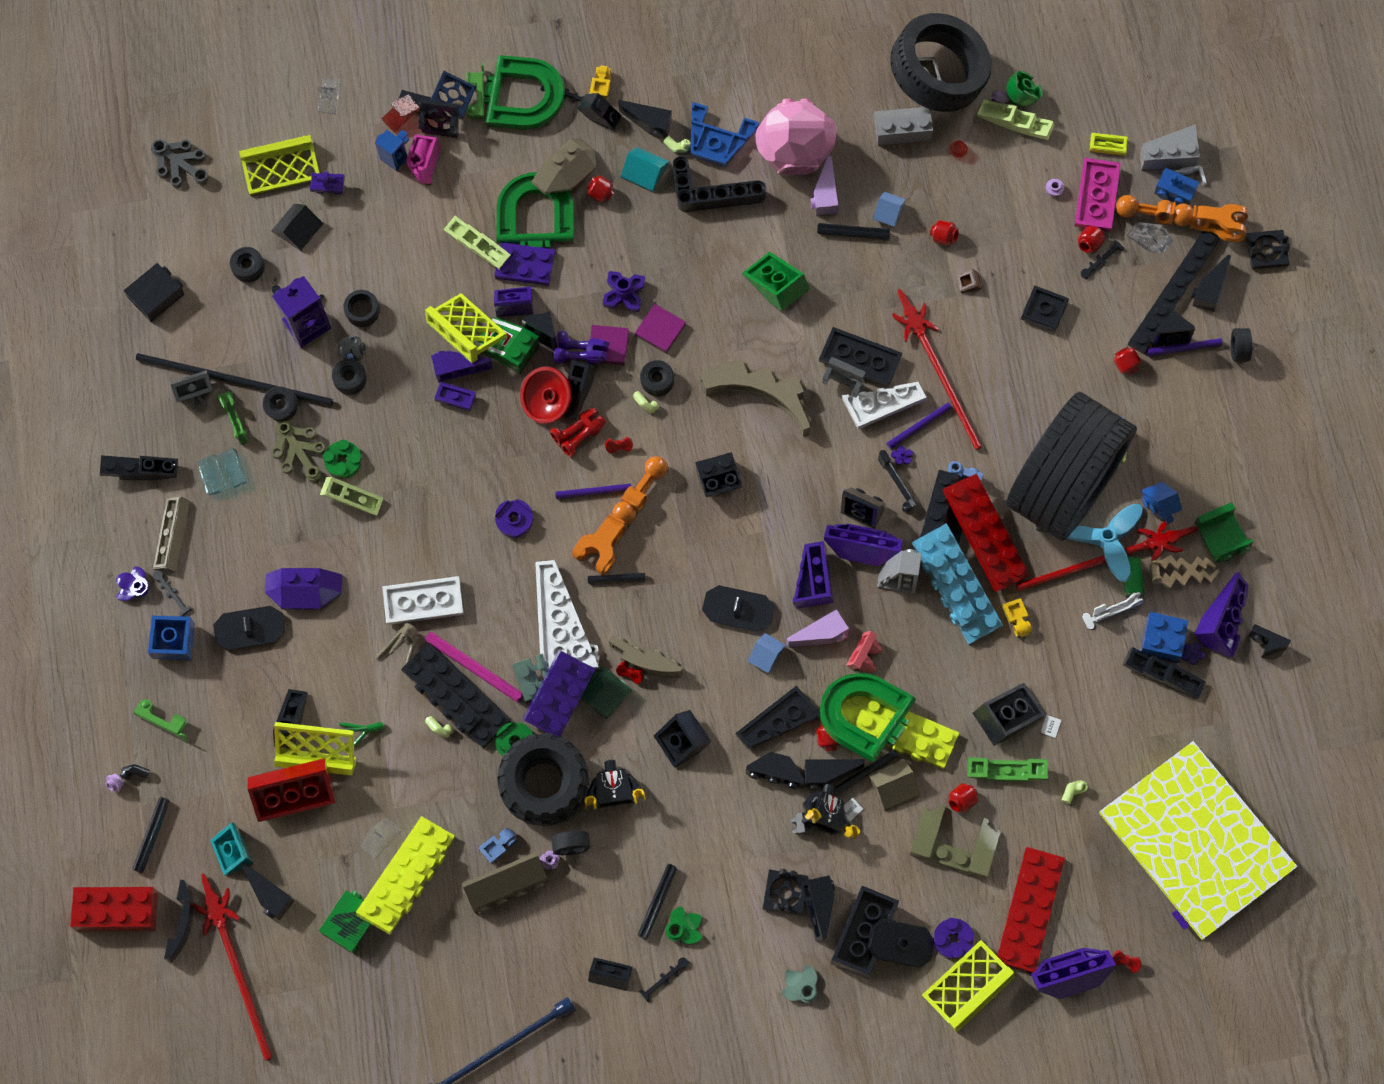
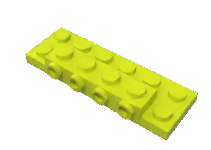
[841,696,959,770]
[356,816,455,935]

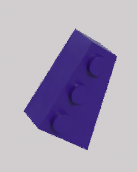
[793,541,834,609]

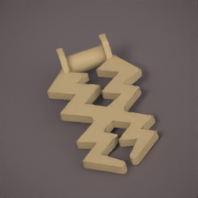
[1150,555,1219,589]

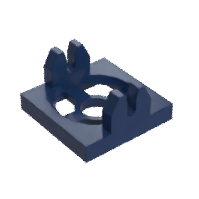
[430,71,477,119]

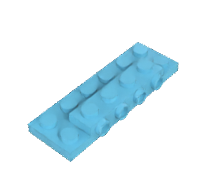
[912,523,1003,644]

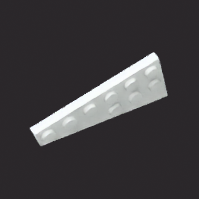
[536,560,600,673]

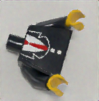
[584,760,646,809]
[802,784,860,839]

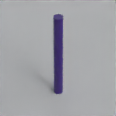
[1147,338,1223,357]
[886,402,952,449]
[555,483,631,499]

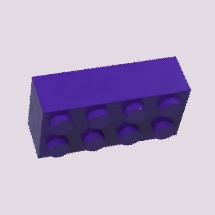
[523,650,596,737]

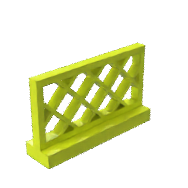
[239,135,319,195]
[425,293,507,363]
[274,722,356,776]
[922,940,1016,1033]

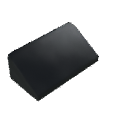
[588,957,633,991]

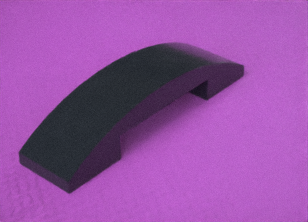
[164,880,193,963]

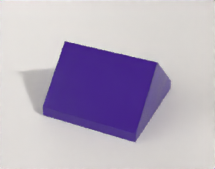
[494,286,534,317]

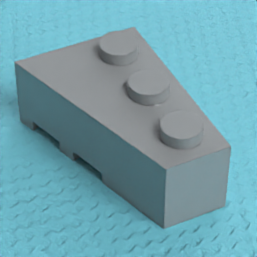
[1140,124,1200,170]
[877,549,922,593]

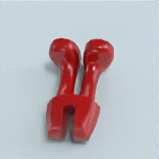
[549,407,607,458]

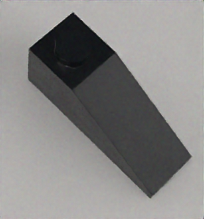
[618,100,672,138]
[1191,255,1231,312]
[563,360,597,420]
[273,689,308,749]
[805,759,865,790]
[242,863,294,920]
[801,875,835,942]

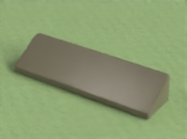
[153,496,190,572]

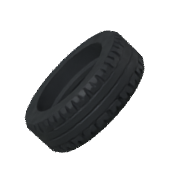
[890,13,992,112]

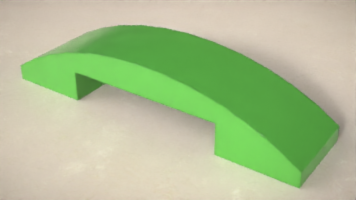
[968,757,1048,782]

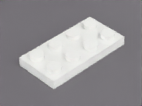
[382,576,464,625]

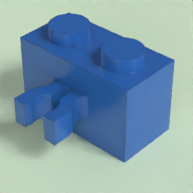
[375,130,409,171]
[1154,168,1199,205]
[1142,482,1183,524]

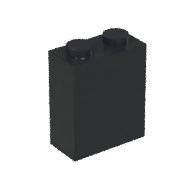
[123,262,185,322]

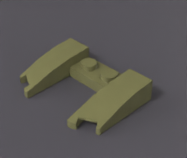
[910,805,1001,879]

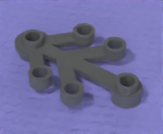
[151,139,209,188]

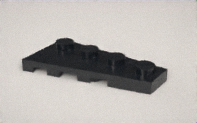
[735,685,820,749]

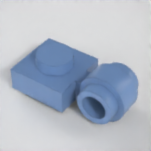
[947,461,983,482]
[479,828,518,864]

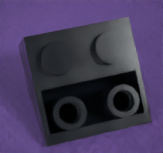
[695,452,743,498]

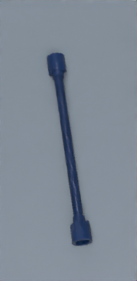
[430,997,576,1084]

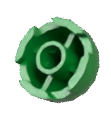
[1006,70,1043,107]

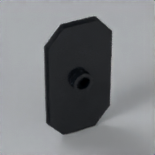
[702,585,774,632]
[213,606,285,650]
[868,919,934,968]

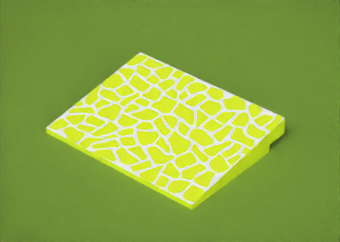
[1099,741,1297,940]

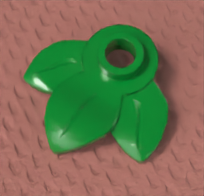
[665,906,702,944]

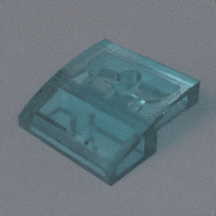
[197,448,247,496]

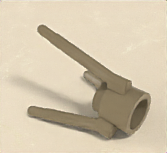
[376,623,419,664]

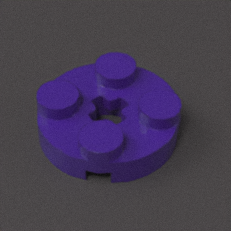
[495,499,534,539]
[934,918,974,959]

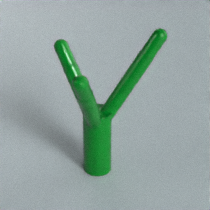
[339,722,384,748]

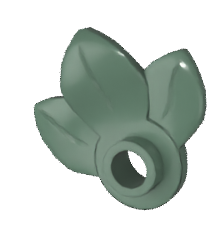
[781,965,818,1003]

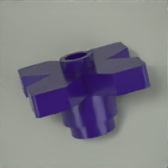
[603,271,645,312]

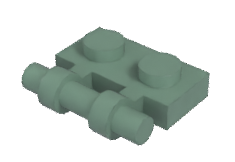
[512,653,549,701]

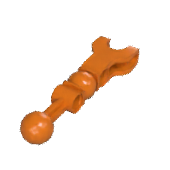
[1116,195,1248,242]
[572,456,668,575]

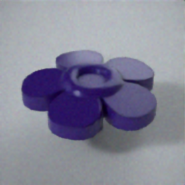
[891,446,913,465]
[1182,643,1205,665]

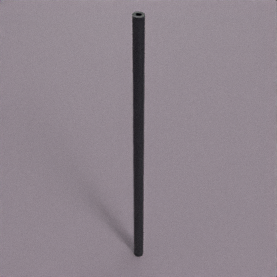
[136,353,333,406]

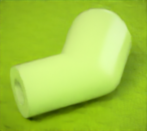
[1061,780,1088,804]

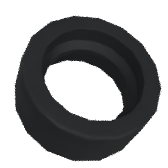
[343,290,380,327]
[551,831,590,856]

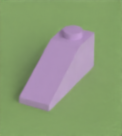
[811,156,838,216]
[786,609,849,647]

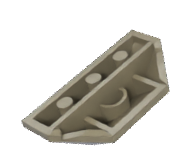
[532,139,596,194]

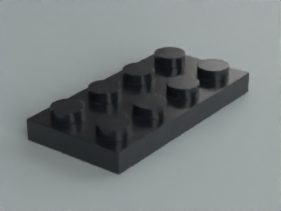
[819,327,903,388]

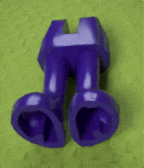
[554,331,610,364]

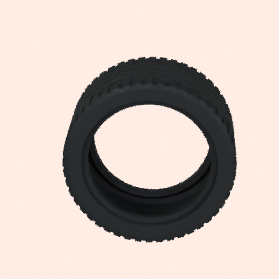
[1006,391,1137,541]

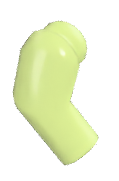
[663,136,691,153]
[633,391,659,413]
[425,716,454,738]

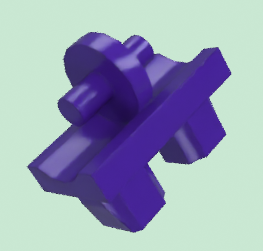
[310,171,345,194]

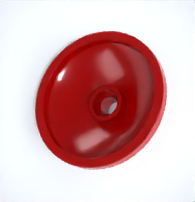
[520,367,571,423]

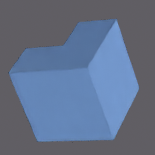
[873,192,906,226]
[748,633,786,673]

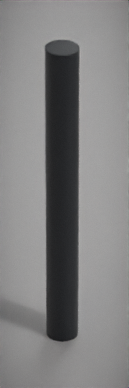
[834,750,899,796]

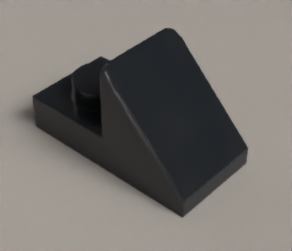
[1249,624,1291,658]

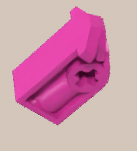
[406,134,442,184]

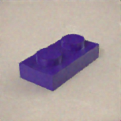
[434,382,476,411]

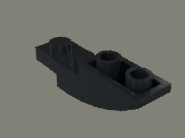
[100,455,178,480]

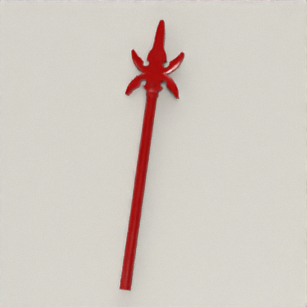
[892,289,982,450]
[1016,521,1198,592]
[193,873,272,1061]

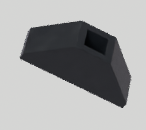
[746,752,804,789]

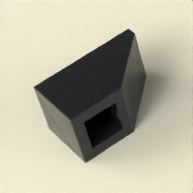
[577,93,622,130]

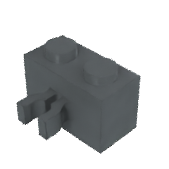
[171,370,213,410]

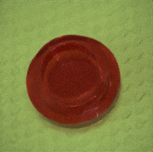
[949,140,968,158]

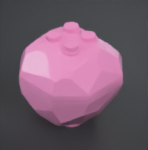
[755,98,837,175]

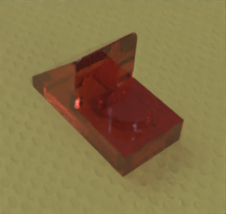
[381,95,420,133]

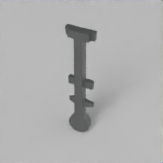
[153,571,192,616]

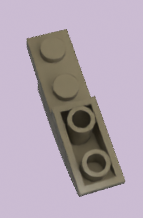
[608,635,683,677]

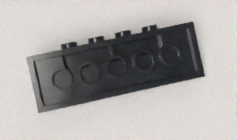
[401,642,511,749]

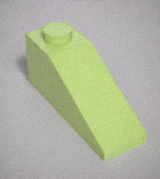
[320,477,383,516]

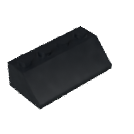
[920,470,964,545]

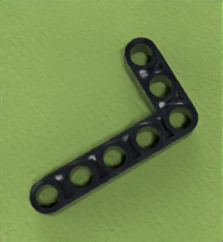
[672,156,766,212]

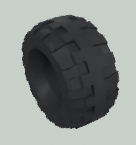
[497,733,589,827]

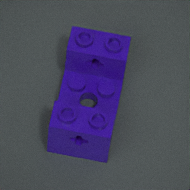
[272,276,332,348]

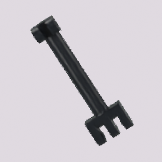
[878,450,918,512]

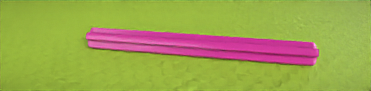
[425,632,523,702]

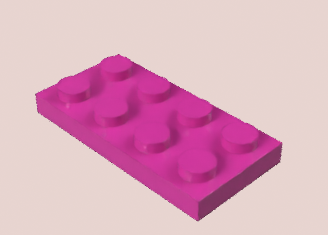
[1074,158,1121,232]

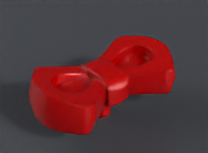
[605,436,633,454]
[616,662,644,684]
[1112,950,1142,973]

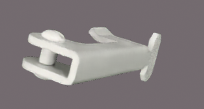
[1082,592,1144,630]

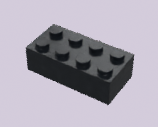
[831,886,899,979]

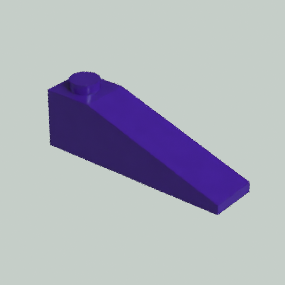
[1195,572,1248,657]

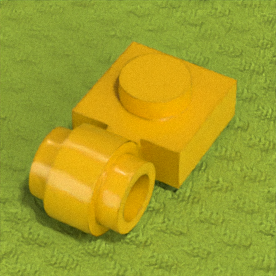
[589,65,612,99]
[1002,598,1032,637]

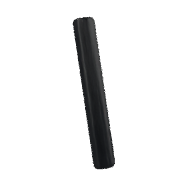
[817,223,890,240]
[133,797,170,873]
[638,864,677,940]

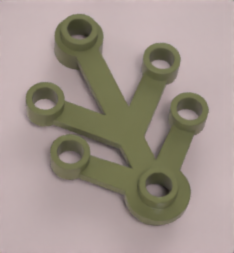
[271,420,326,483]

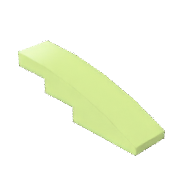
[977,100,1055,140]
[444,216,511,269]

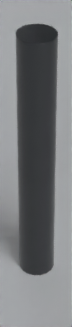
[588,573,646,584]

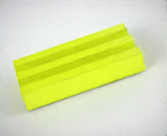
[1089,133,1128,156]

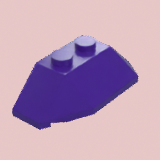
[824,524,903,566]
[265,568,343,610]
[1032,948,1116,999]

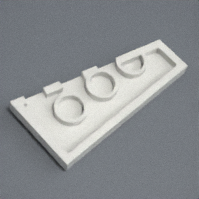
[842,382,926,429]

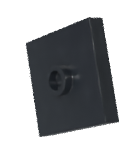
[1021,285,1069,333]

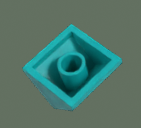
[620,147,669,192]
[210,822,253,876]

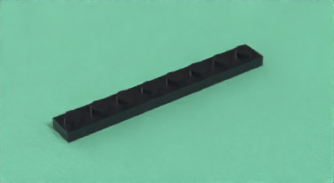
[1128,231,1220,354]

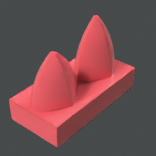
[846,631,882,672]

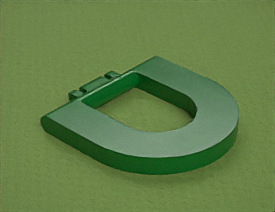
[484,55,565,130]
[496,172,574,248]
[820,673,916,762]

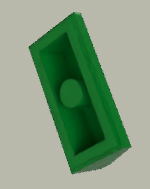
[1123,557,1145,597]

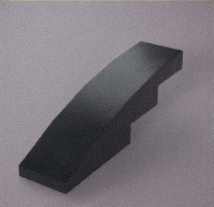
[1123,647,1206,699]

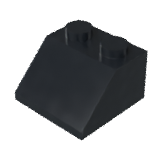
[653,710,711,768]

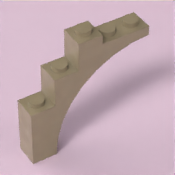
[699,358,812,436]

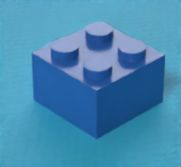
[1140,612,1189,663]
[148,615,195,661]

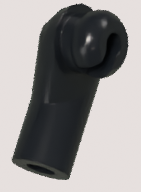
[120,764,150,780]

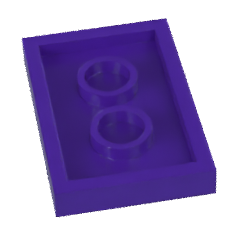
[494,243,556,286]

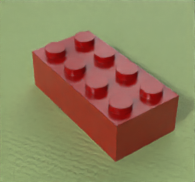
[247,758,336,822]
[70,887,158,931]

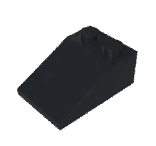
[840,487,886,529]
[972,683,1046,746]

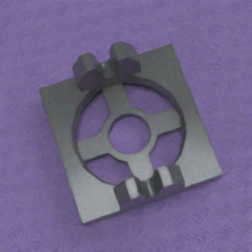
[822,357,866,398]

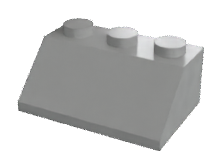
[874,107,933,146]

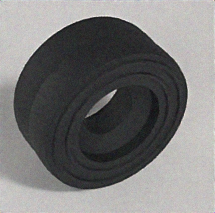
[229,247,264,282]
[1231,328,1252,362]
[332,359,367,395]
[640,360,674,396]
[263,386,298,421]

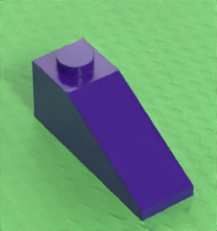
[431,351,492,382]

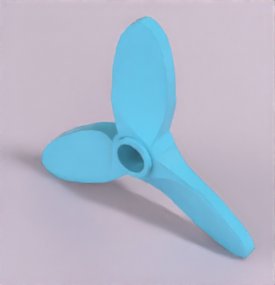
[1067,504,1142,582]

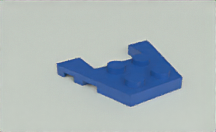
[691,102,759,167]

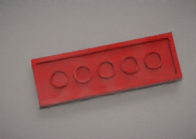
[942,473,1030,593]
[997,847,1065,973]

